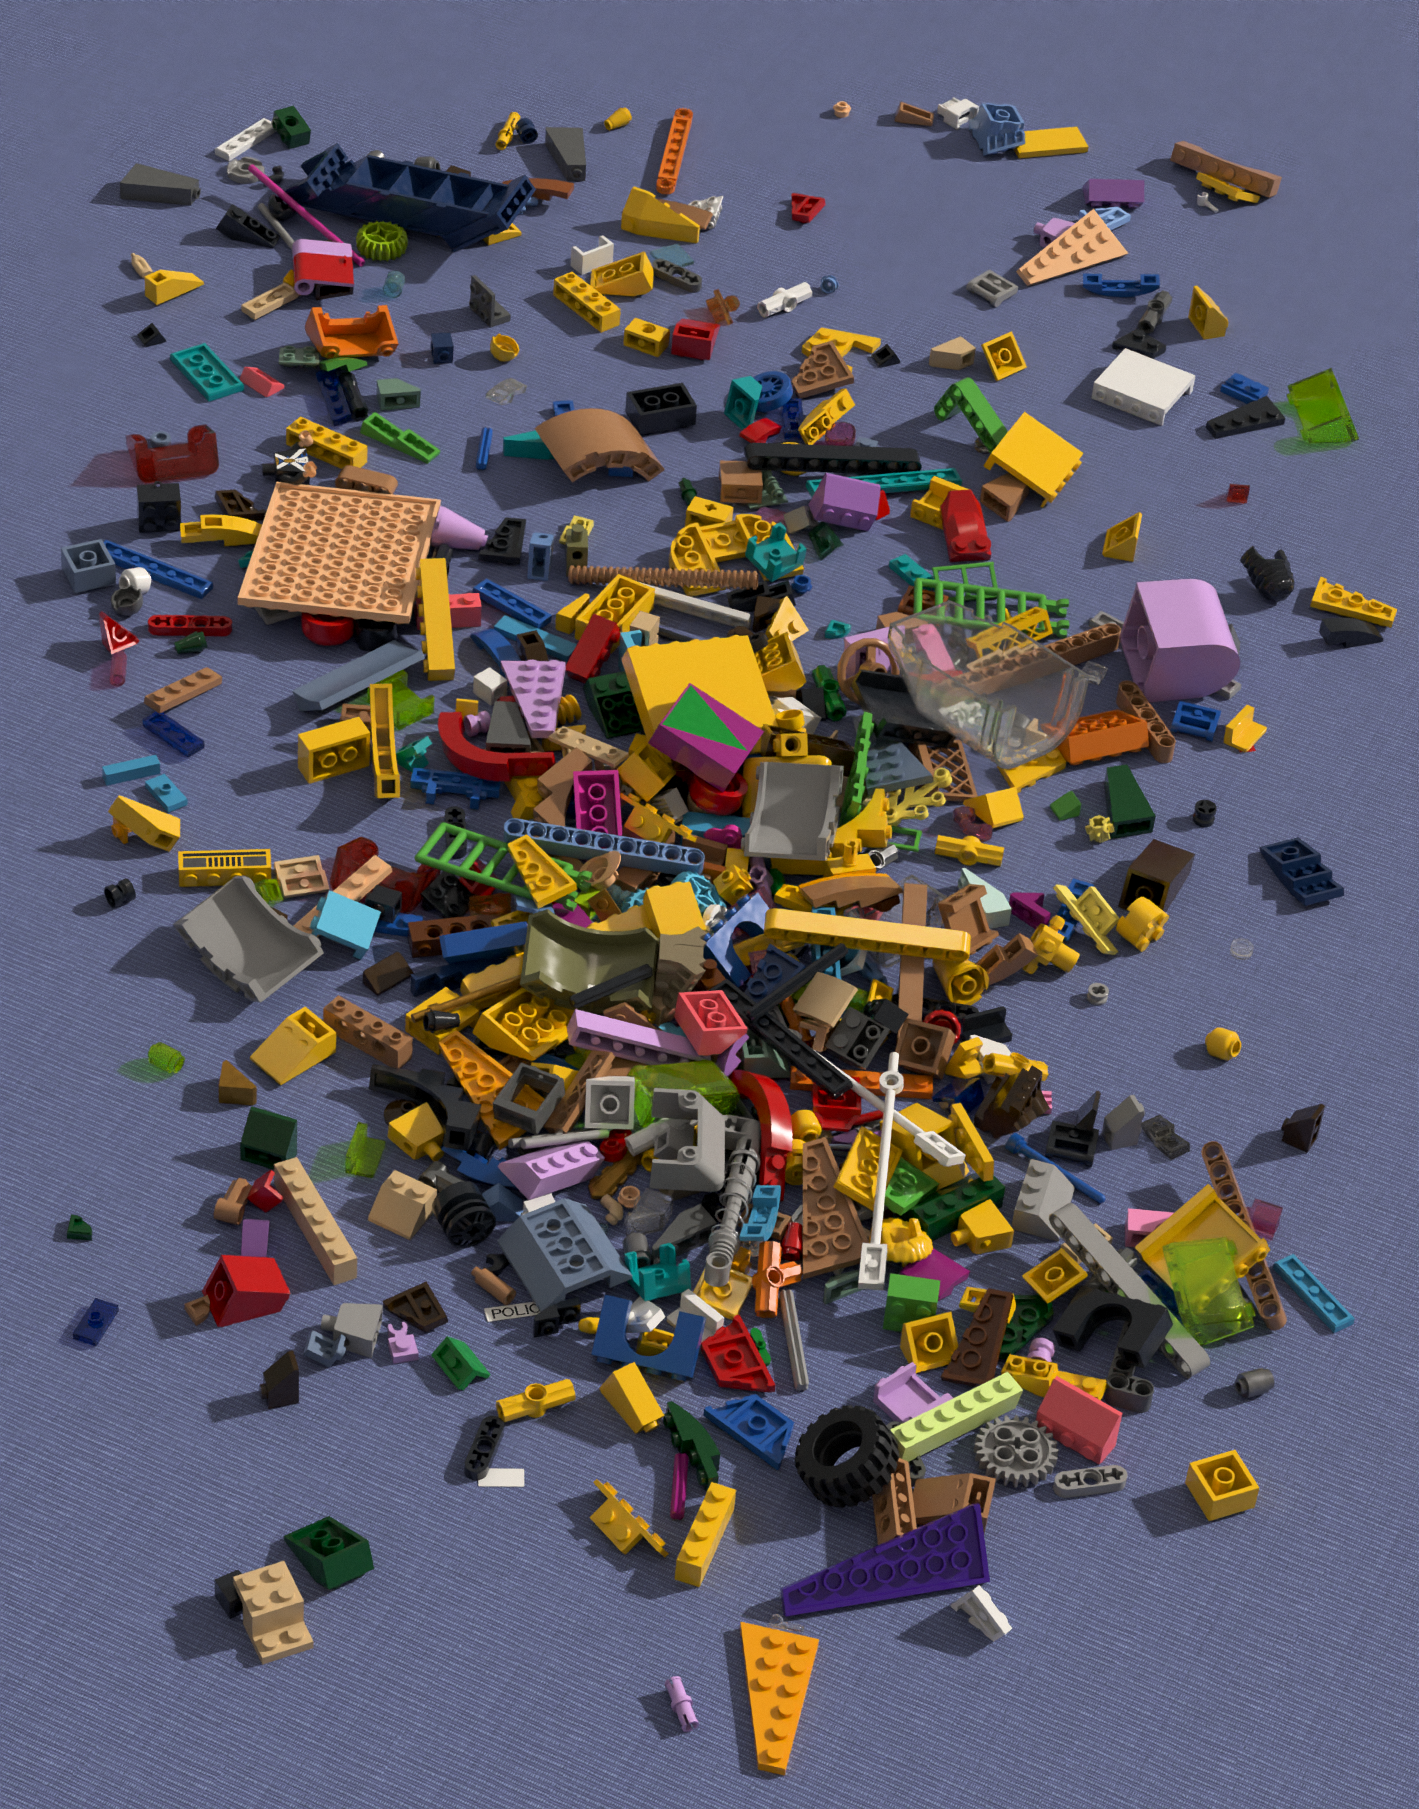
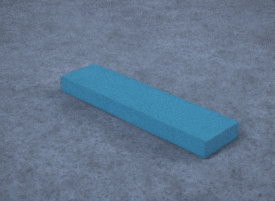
[494,615,577,662]
[1273,1254,1355,1333]

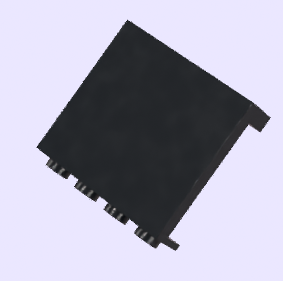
[851,669,959,749]

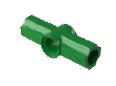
[812,665,847,721]

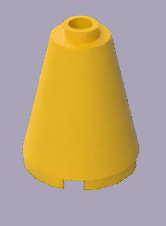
[932,959,989,1005]

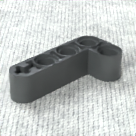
[1104,1321,1154,1413]

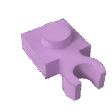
[388,1322,419,1364]

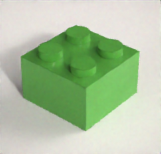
[883,1273,940,1332]

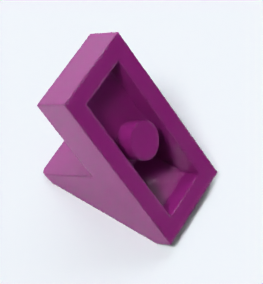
[1009,892,1051,930]

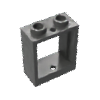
[493,1063,565,1135]

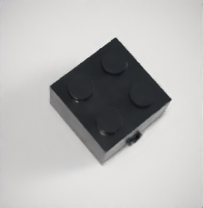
[137,481,181,533]

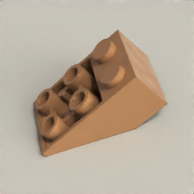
[913,1473,996,1535]

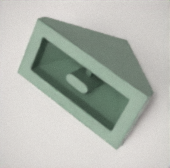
[823,1270,863,1305]

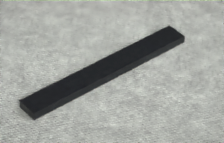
[709,979,853,1100]

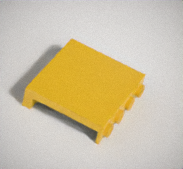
[983,412,1084,508]
[1134,1184,1270,1314]

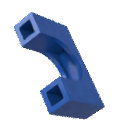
[703,892,770,987]
[591,1295,706,1382]

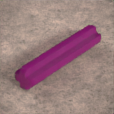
[670,1453,689,1520]

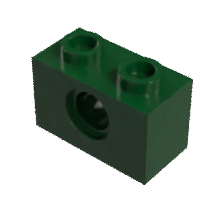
[271,105,311,149]

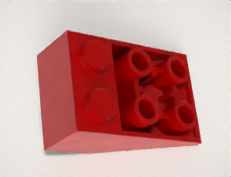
[671,319,720,360]

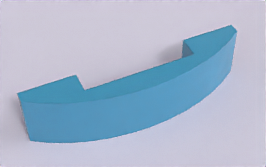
[739,1185,781,1241]

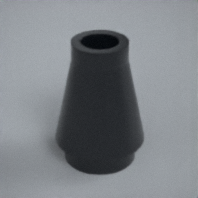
[423,1010,460,1033]

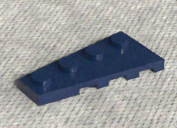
[744,944,806,1012]

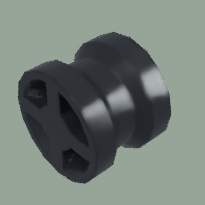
[1193,800,1217,827]

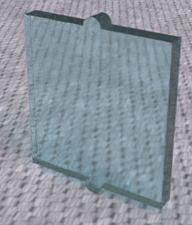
[650,244,694,267]

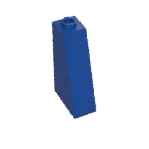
[439,921,528,964]

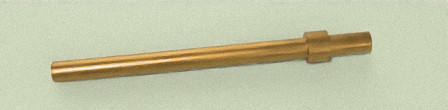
[411,974,521,1023]

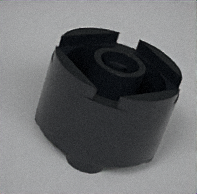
[355,619,398,651]

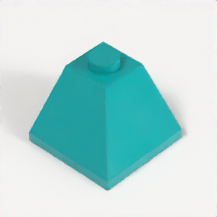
[724,376,762,430]

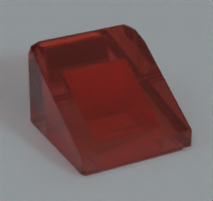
[1226,484,1250,503]

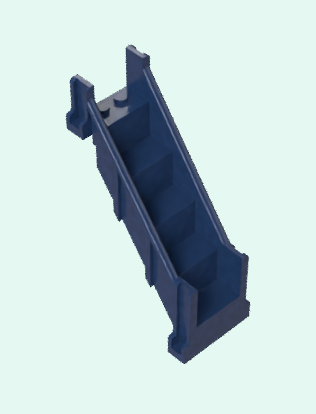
[283,143,536,253]

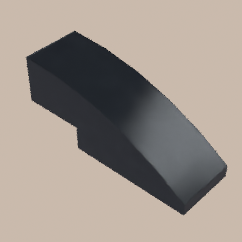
[726,580,796,612]
[1319,618,1384,648]

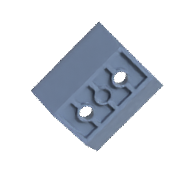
[497,1198,632,1312]

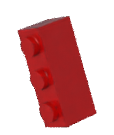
[565,614,620,683]

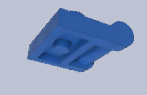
[1170,701,1221,742]

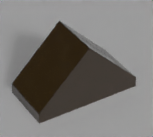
[752,596,781,633]

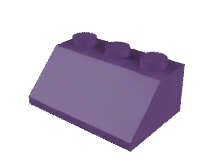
[1083,179,1144,209]
[808,473,881,531]

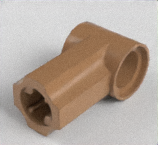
[214,1178,252,1225]

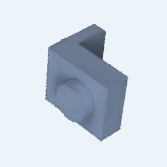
[303,1330,346,1368]

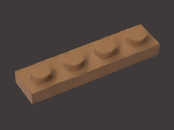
[144,667,222,714]

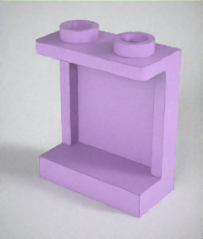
[873,1362,953,1423]

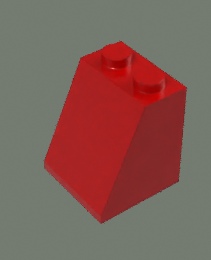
[202,1255,291,1327]

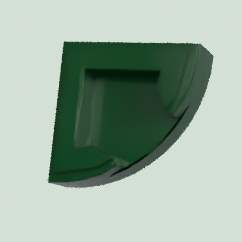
[67,1214,92,1241]

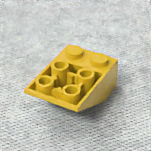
[250,1007,336,1085]

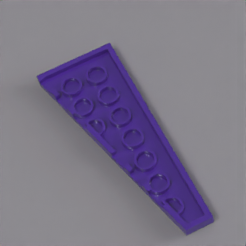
[780,1503,990,1616]

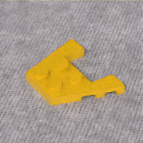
[801,327,881,373]

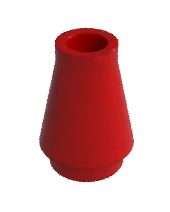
[780,1222,803,1261]

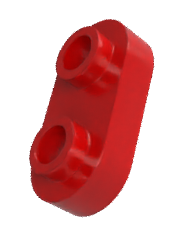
[600,1129,632,1162]

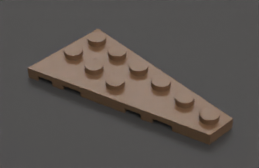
[803,1137,869,1279]

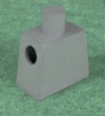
[321,1303,383,1358]

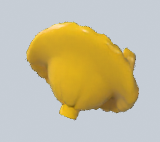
[869,1218,933,1267]

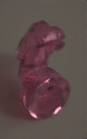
[953,806,993,842]

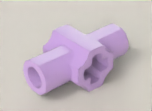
[748,857,774,902]

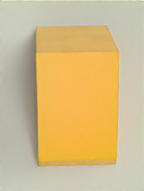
[921,1149,969,1191]

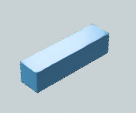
[102,755,160,786]

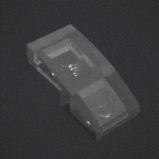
[485,378,527,405]

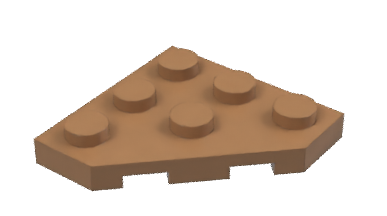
[792,341,854,399]

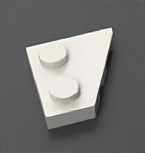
[626,1296,665,1333]
[950,1585,1012,1642]

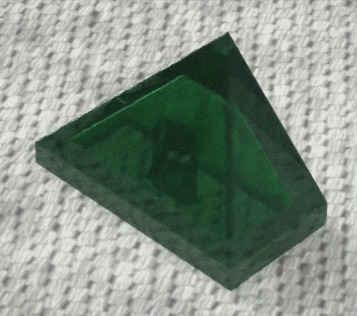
[808,521,844,561]

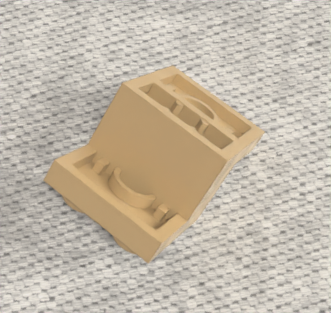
[233,1561,314,1665]

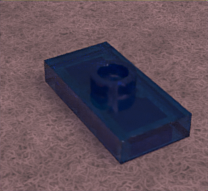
[73,1298,119,1346]

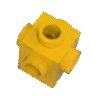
[713,864,753,906]

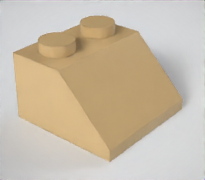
[368,1170,437,1240]

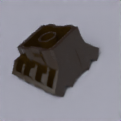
[974,1065,1050,1138]

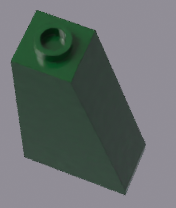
[1104,764,1156,839]

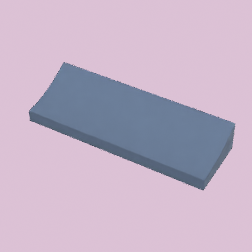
[292,640,425,711]

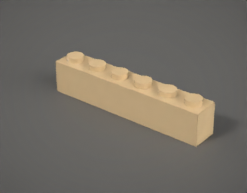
[274,1157,357,1285]

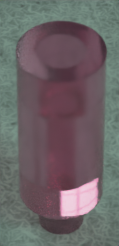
[109,650,127,686]

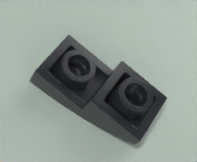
[533,1297,581,1338]

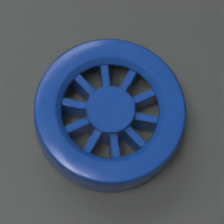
[753,371,793,412]

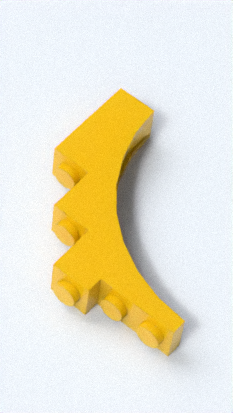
[369,684,400,798]
[771,789,892,875]

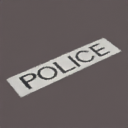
[484,1302,540,1322]

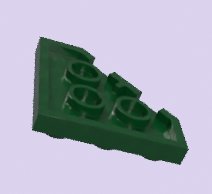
[999,1295,1054,1359]

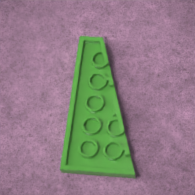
[838,712,874,828]

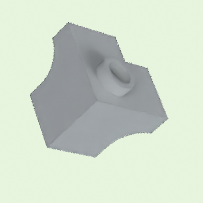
[654,1123,694,1160]

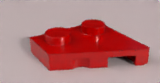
[791,193,826,223]

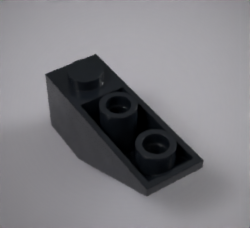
[216,204,281,249]

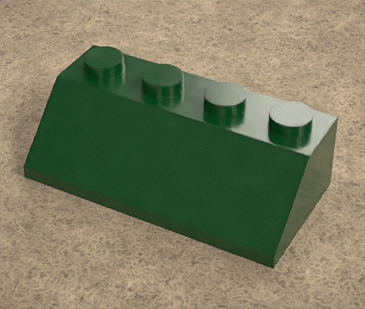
[896,1173,1005,1241]

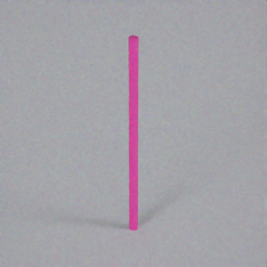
[248,164,365,267]

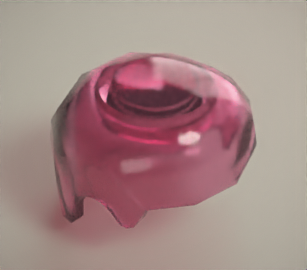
[825,422,856,446]

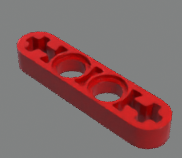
[148,615,232,637]

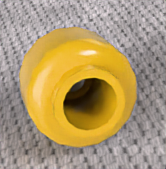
[1205,1027,1241,1060]
[791,1110,822,1142]

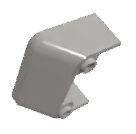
[650,1088,725,1192]

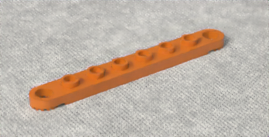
[656,108,693,195]

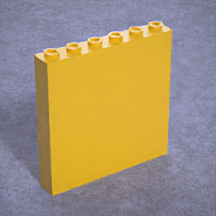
[621,635,779,772]

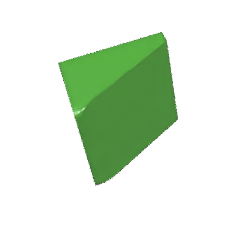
[1050,791,1081,820]

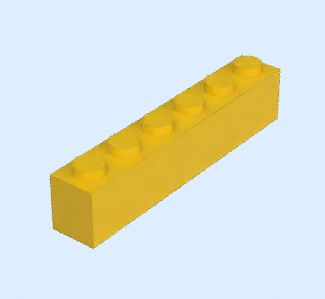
[415,558,455,681]

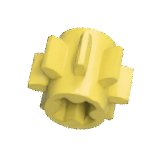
[1085,815,1114,843]

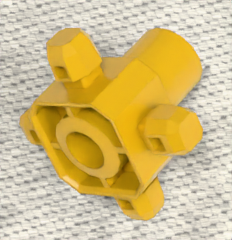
[1022,915,1080,974]

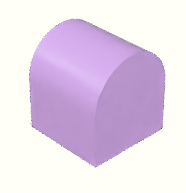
[1119,579,1240,702]

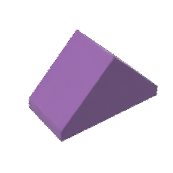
[241,1219,270,1257]

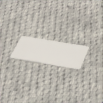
[478,1468,524,1487]

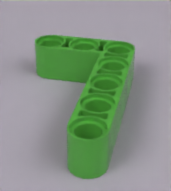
[934,377,1008,454]

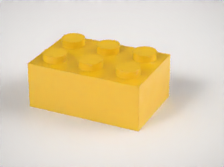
[298,717,370,784]

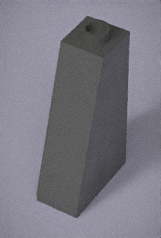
[545,127,586,181]
[120,163,201,205]
[486,701,531,753]

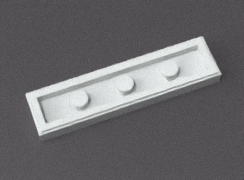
[215,118,276,161]

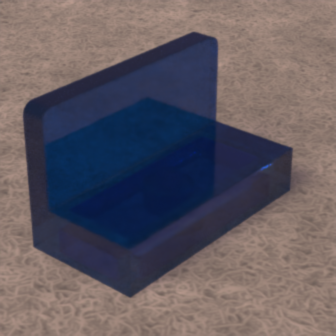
[932,1078,985,1114]

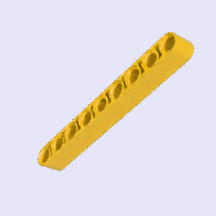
[764,908,971,962]

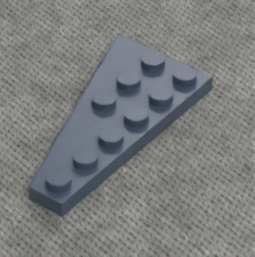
[853,715,934,796]

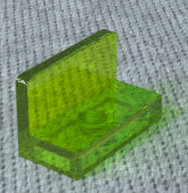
[345,1122,386,1178]

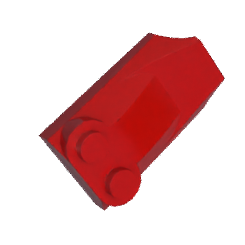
[939,489,991,562]
[811,1076,862,1132]

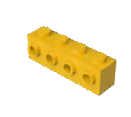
[553,272,621,333]
[286,416,368,469]

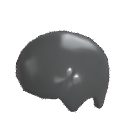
[111,585,143,616]

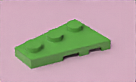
[884,1157,940,1216]

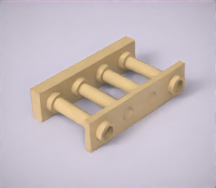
[548,726,635,807]

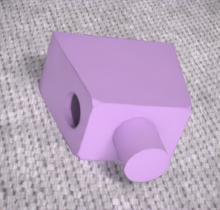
[1034,218,1075,248]

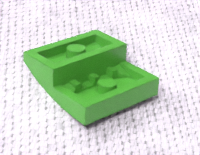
[319,357,367,372]

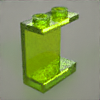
[367,670,434,730]

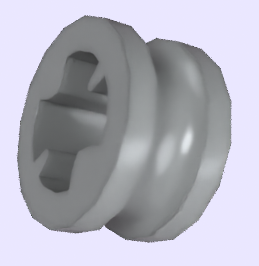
[1087,983,1109,1006]

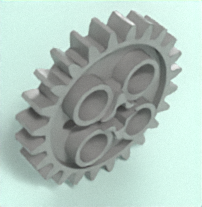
[974,1415,1058,1488]

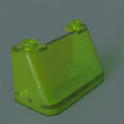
[1286,368,1359,443]
[627,1060,740,1128]
[1162,1237,1255,1346]

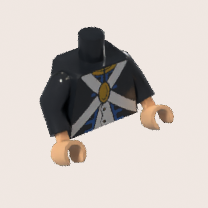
[262,430,317,485]

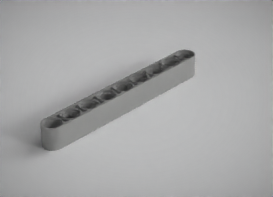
[1049,1203,1210,1378]

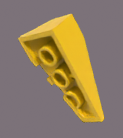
[621,186,700,243]

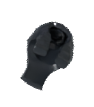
[1240,546,1295,602]

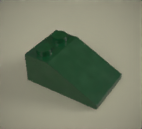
[283,1516,374,1590]

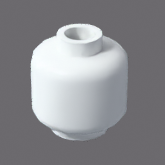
[118,567,151,594]

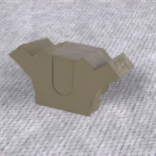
[654,926,707,1010]

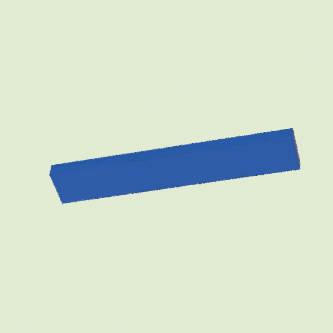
[103,540,213,600]

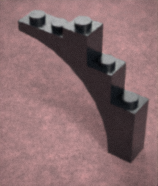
[369,1064,481,1151]

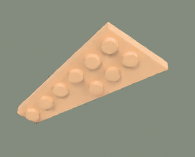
[1016,209,1128,286]

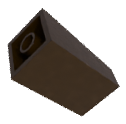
[1118,839,1195,913]

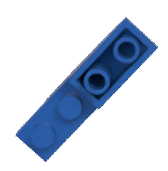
[441,1146,519,1190]

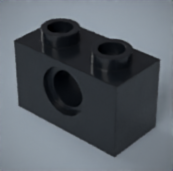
[862,999,909,1035]

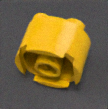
[1116,897,1169,952]

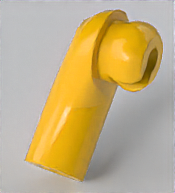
[578,1317,600,1335]

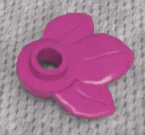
[703,824,742,849]

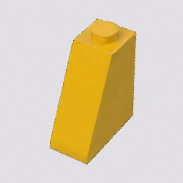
[599,1362,664,1434]

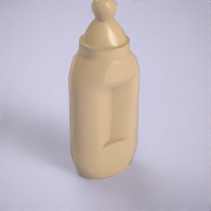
[131,253,153,278]

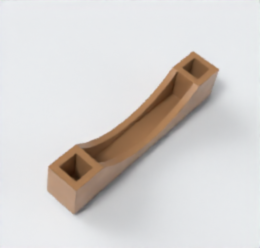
[1170,141,1282,197]

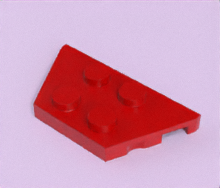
[700,1314,776,1393]

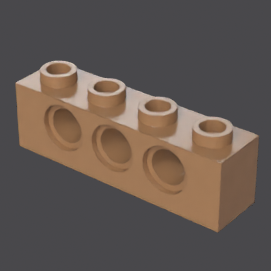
[323,995,413,1069]
[872,1458,917,1545]

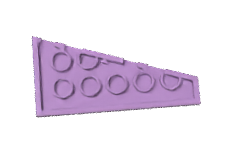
[501,660,566,738]

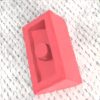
[240,367,285,397]

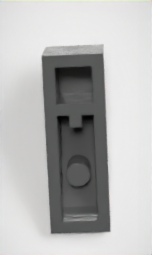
[651,1204,717,1265]

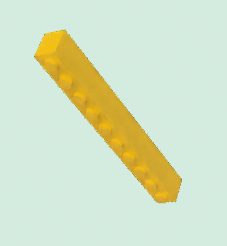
[460,904,653,1011]

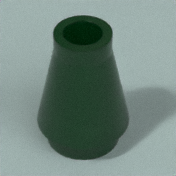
[174,631,208,654]

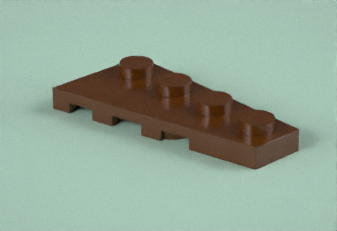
[941,1288,1014,1387]

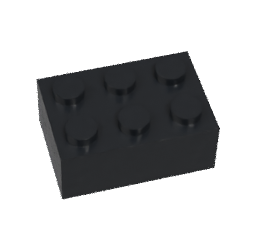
[625,382,697,435]

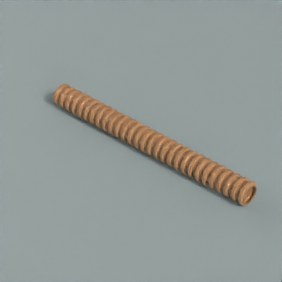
[568,565,758,590]

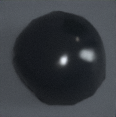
[268,194,297,221]

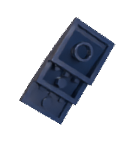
[1260,837,1344,906]

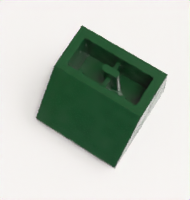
[240,1107,297,1170]

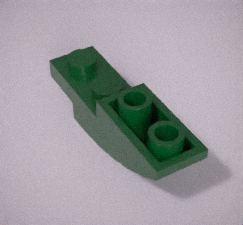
[663,1401,721,1493]

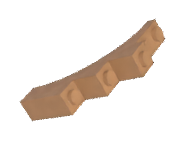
[533,747,592,872]

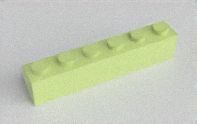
[890,1372,1023,1462]

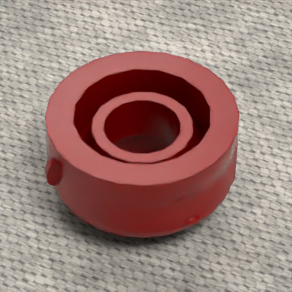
[301,612,355,646]
[689,772,748,816]

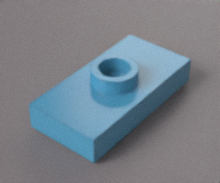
[145,774,188,813]

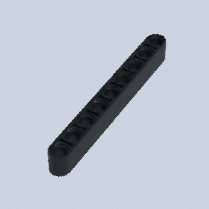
[743,443,922,474]

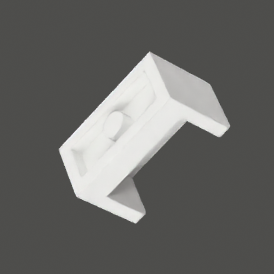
[570,235,614,275]

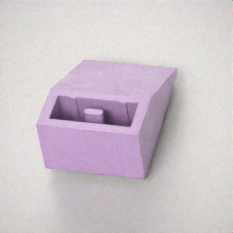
[844,624,903,678]

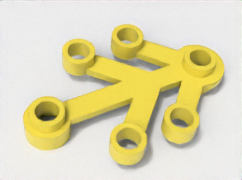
[885,768,952,826]

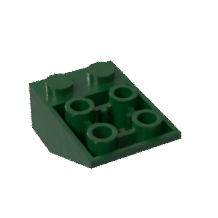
[583,671,644,739]

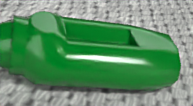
[769,865,786,897]

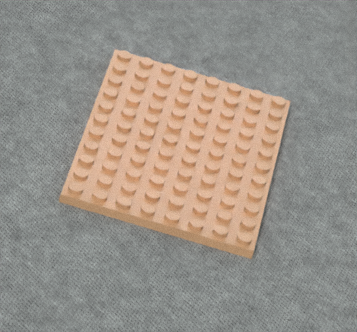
[238,482,441,624]

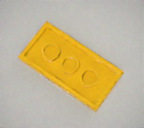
[1014,127,1089,158]
[833,1126,903,1211]

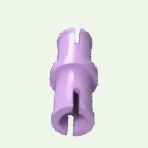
[665,1676,699,1732]

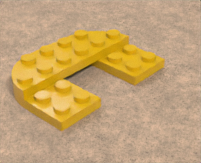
[669,514,804,597]

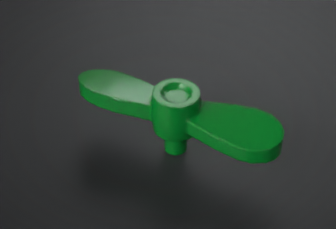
[750,1328,771,1366]

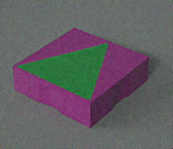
[648,683,764,792]

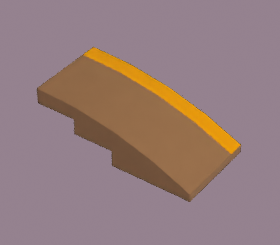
[798,873,903,908]

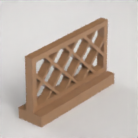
[908,740,978,802]

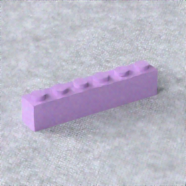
[567,1009,711,1078]

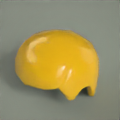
[490,333,519,362]

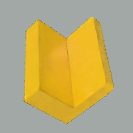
[1224,705,1267,752]

